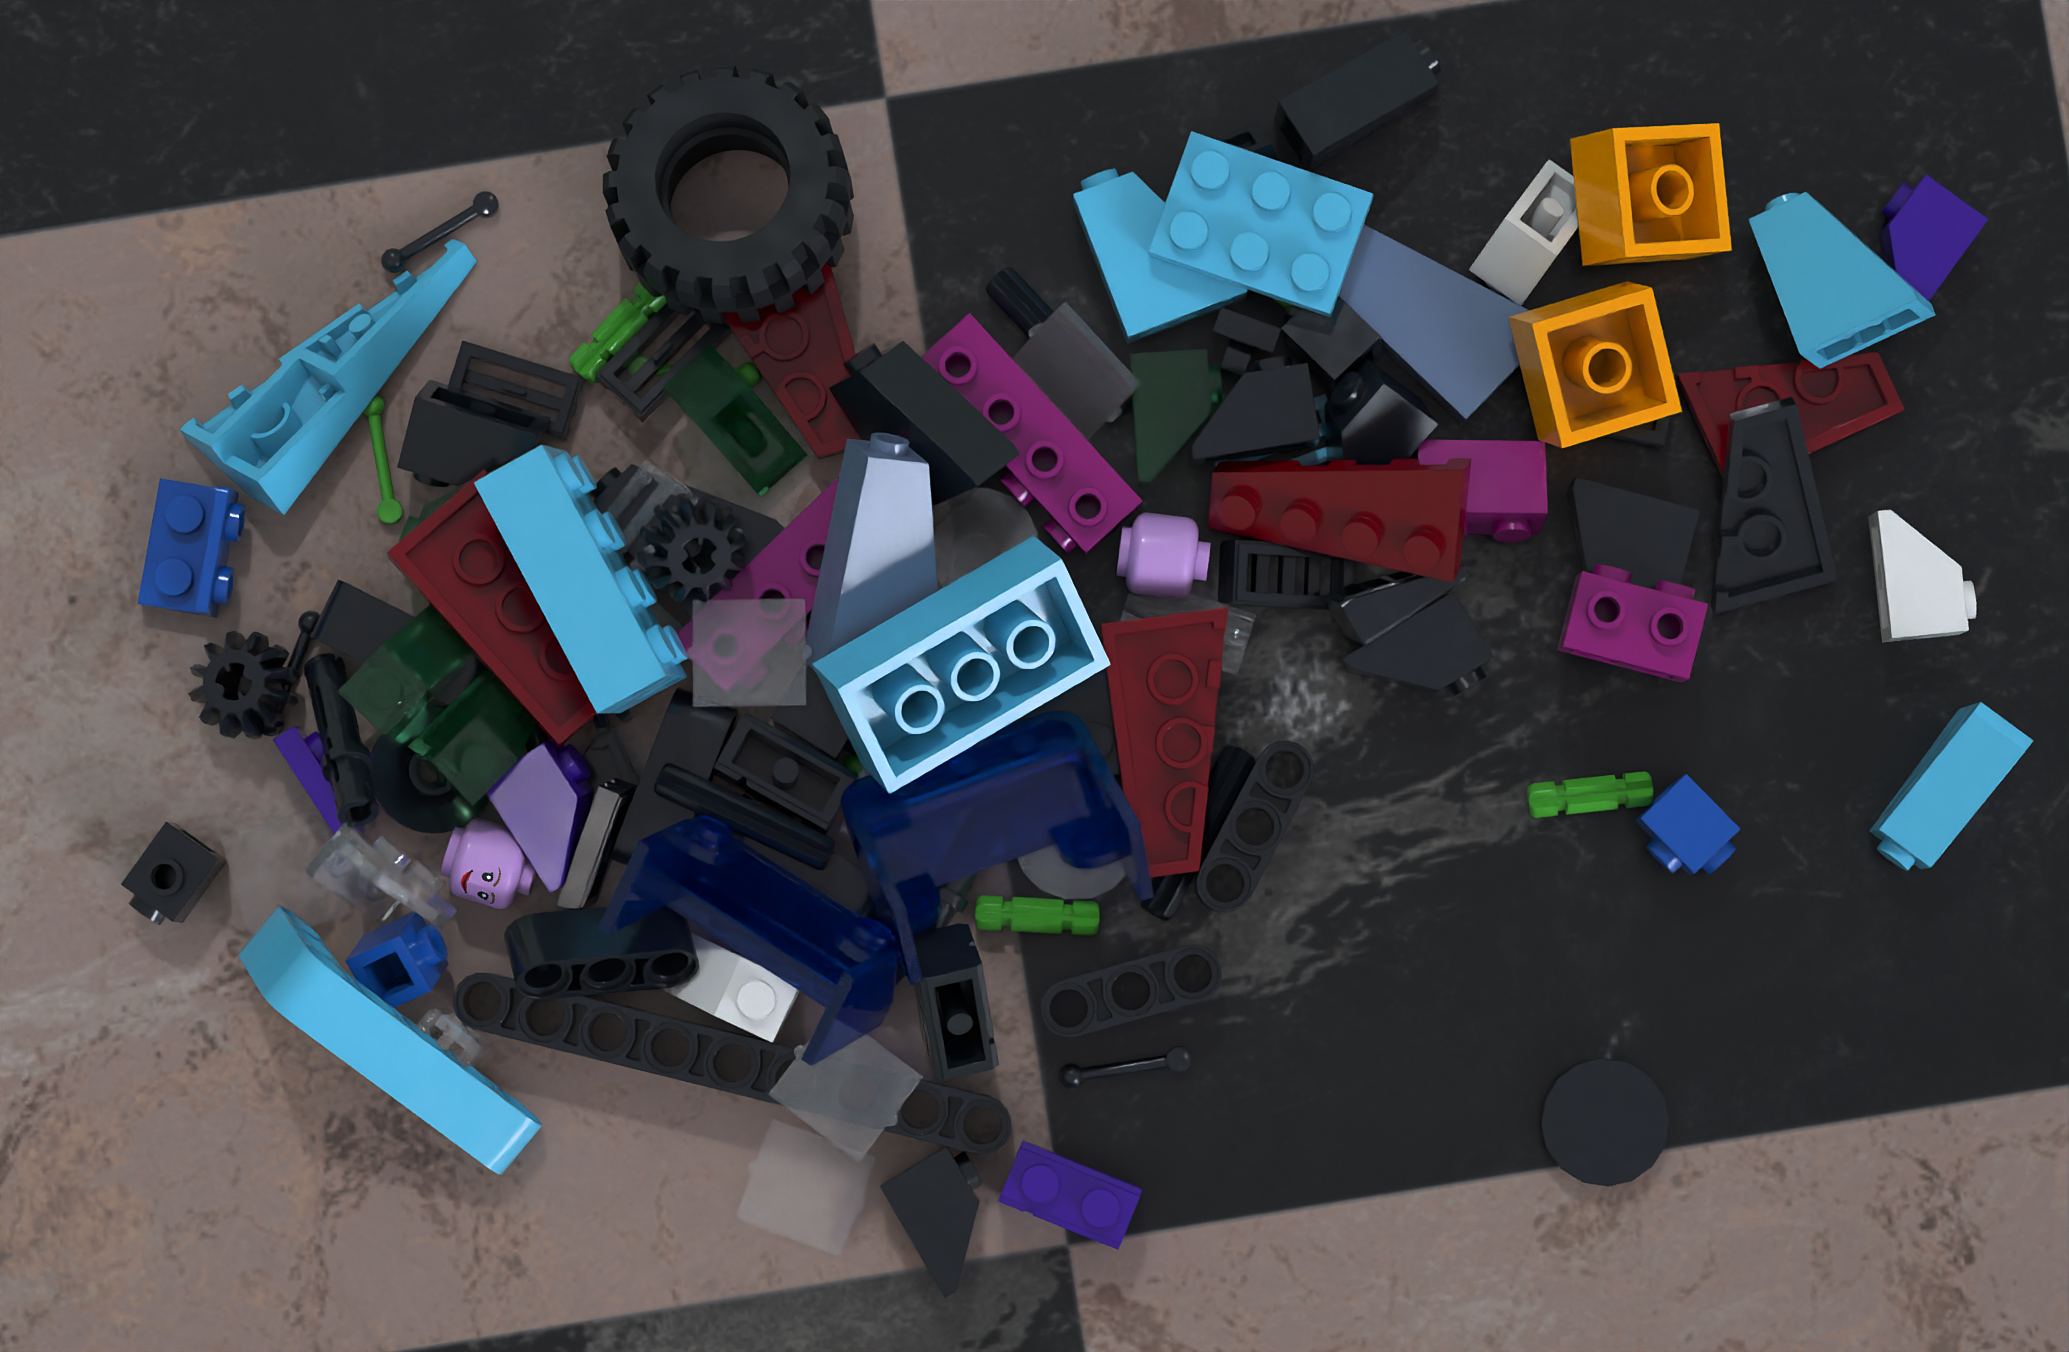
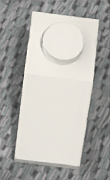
[1469,159,1579,306]
[1868,510,1976,642]
[662,932,803,1043]

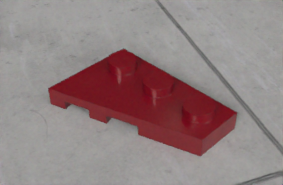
[1675,352,1905,479]

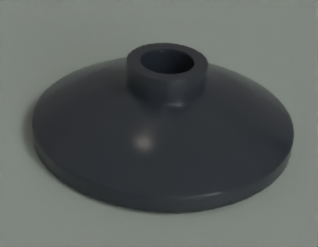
[370,706,497,834]

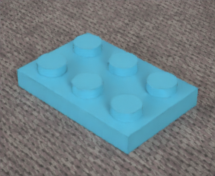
[1148,131,1373,318]

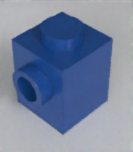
[1634,774,1740,875]
[345,909,449,1008]

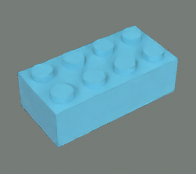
[474,445,688,713]
[812,535,1111,794]

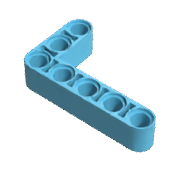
[238,905,543,1175]

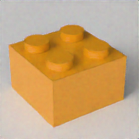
[1570,123,1732,266]
[1508,281,1682,448]

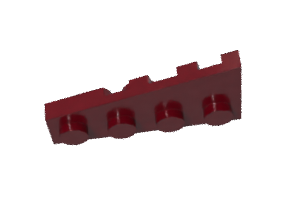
[1208,458,1472,582]
[387,469,599,748]
[1100,607,1228,880]

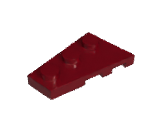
[725,264,862,459]

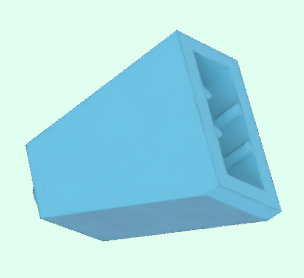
[1073,168,1248,344]
[1749,192,1936,369]
[1869,702,2033,871]

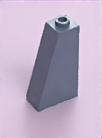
[1338,224,1530,426]
[802,433,938,672]

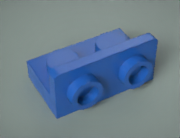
[138,478,246,618]

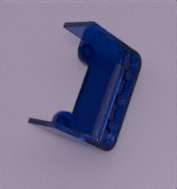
[841,710,1154,985]
[598,815,899,1066]

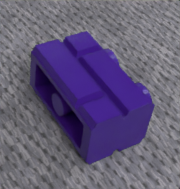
[998,1140,1142,1250]

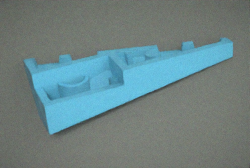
[179,239,477,515]

